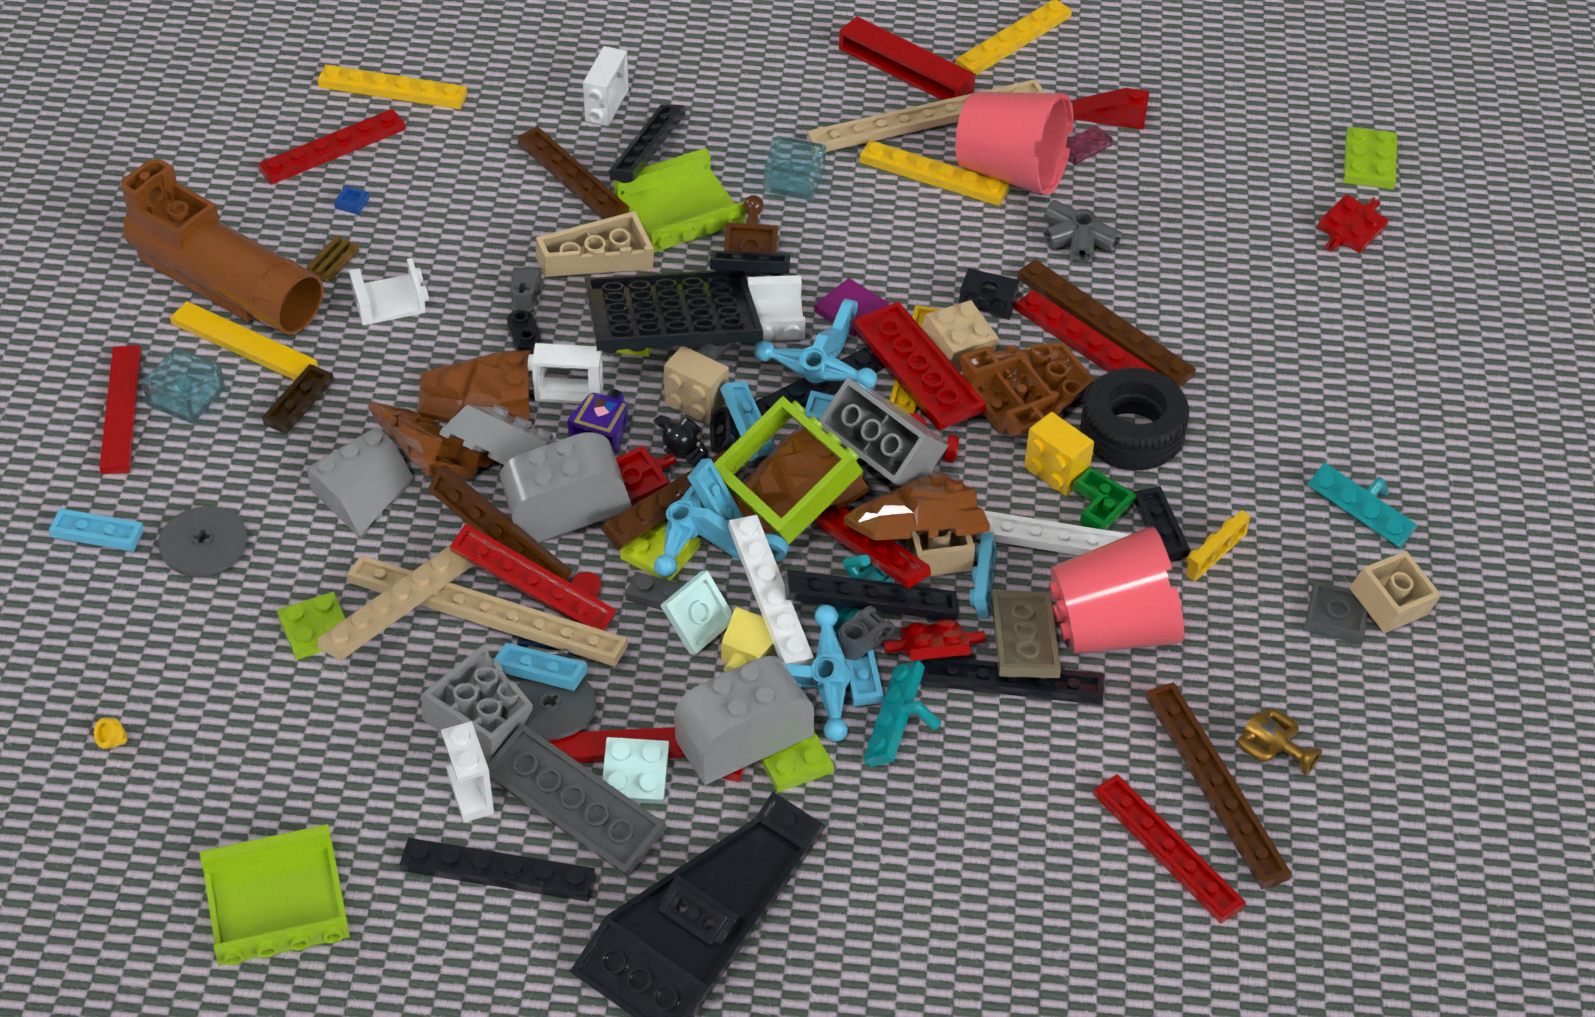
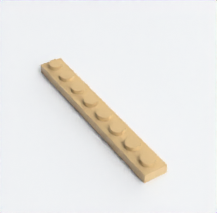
[318,545,474,661]

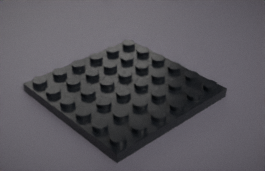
[584,270,763,353]

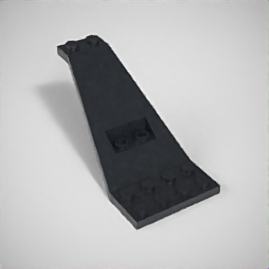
[569,791,826,1017]

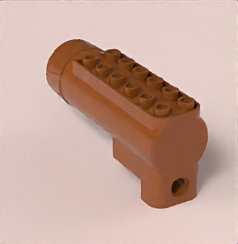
[121,159,324,335]

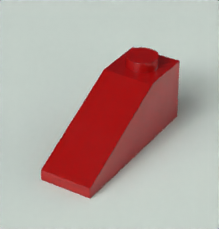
[1072,88,1150,130]

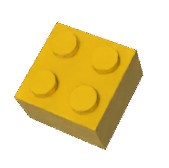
[1024,412,1094,497]

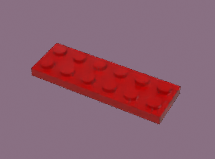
[852,301,987,431]

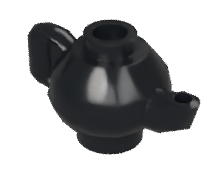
[653,415,708,468]

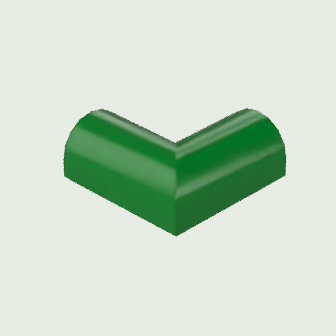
[1073,466,1137,530]

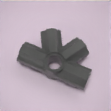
[1043,200,1122,263]

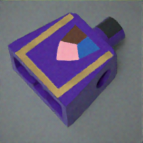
[567,389,628,453]

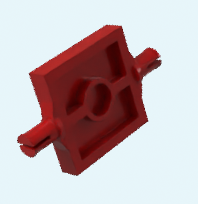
[1317,194,1389,254]
[616,445,677,506]
[883,619,986,661]

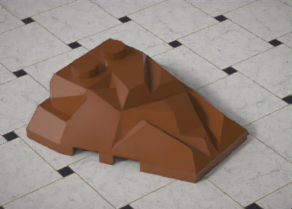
[959,343,1095,435]
[418,350,531,423]
[368,401,495,480]
[732,426,869,534]
[844,472,990,540]

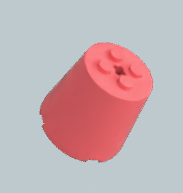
[955,92,1074,196]
[1049,527,1184,654]

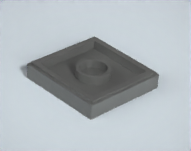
[1303,581,1368,644]

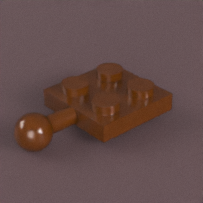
[724,195,778,274]

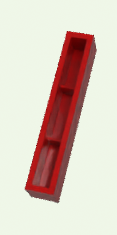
[839,16,976,100]

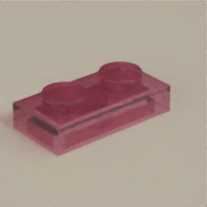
[1066,125,1113,165]

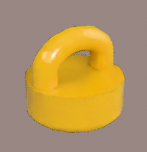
[94,717,128,749]

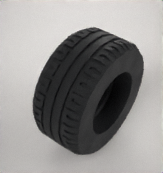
[1080,367,1190,471]

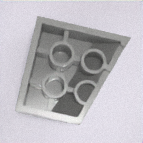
[439,404,557,465]
[307,426,414,539]
[421,644,533,763]

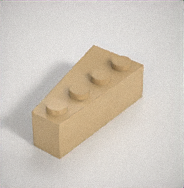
[536,211,654,277]

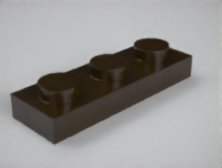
[262,364,334,434]

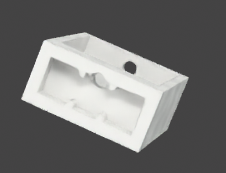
[583,46,629,126]
[528,343,604,404]

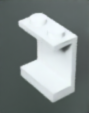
[349,258,429,325]
[748,275,806,341]
[441,721,494,823]

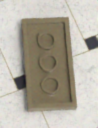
[991,591,1061,678]

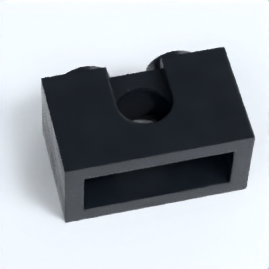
[959,268,1020,320]

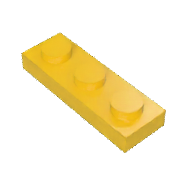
[1185,510,1251,582]

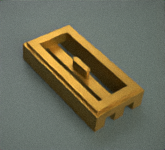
[306,235,359,282]

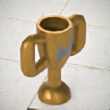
[1238,708,1322,776]

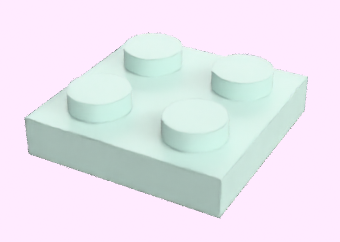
[660,571,733,654]
[603,737,669,804]

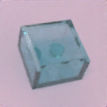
[763,136,826,201]
[142,347,226,424]

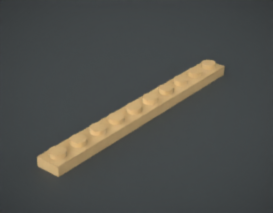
[807,79,1045,154]
[347,555,628,667]

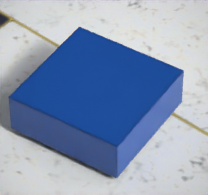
[334,186,370,215]

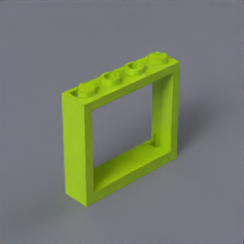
[714,396,863,544]

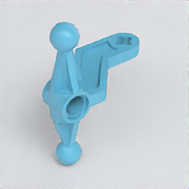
[754,299,877,388]
[654,485,789,577]
[719,605,851,742]

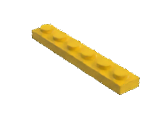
[955,0,1072,75]
[317,65,468,110]
[859,140,1010,206]

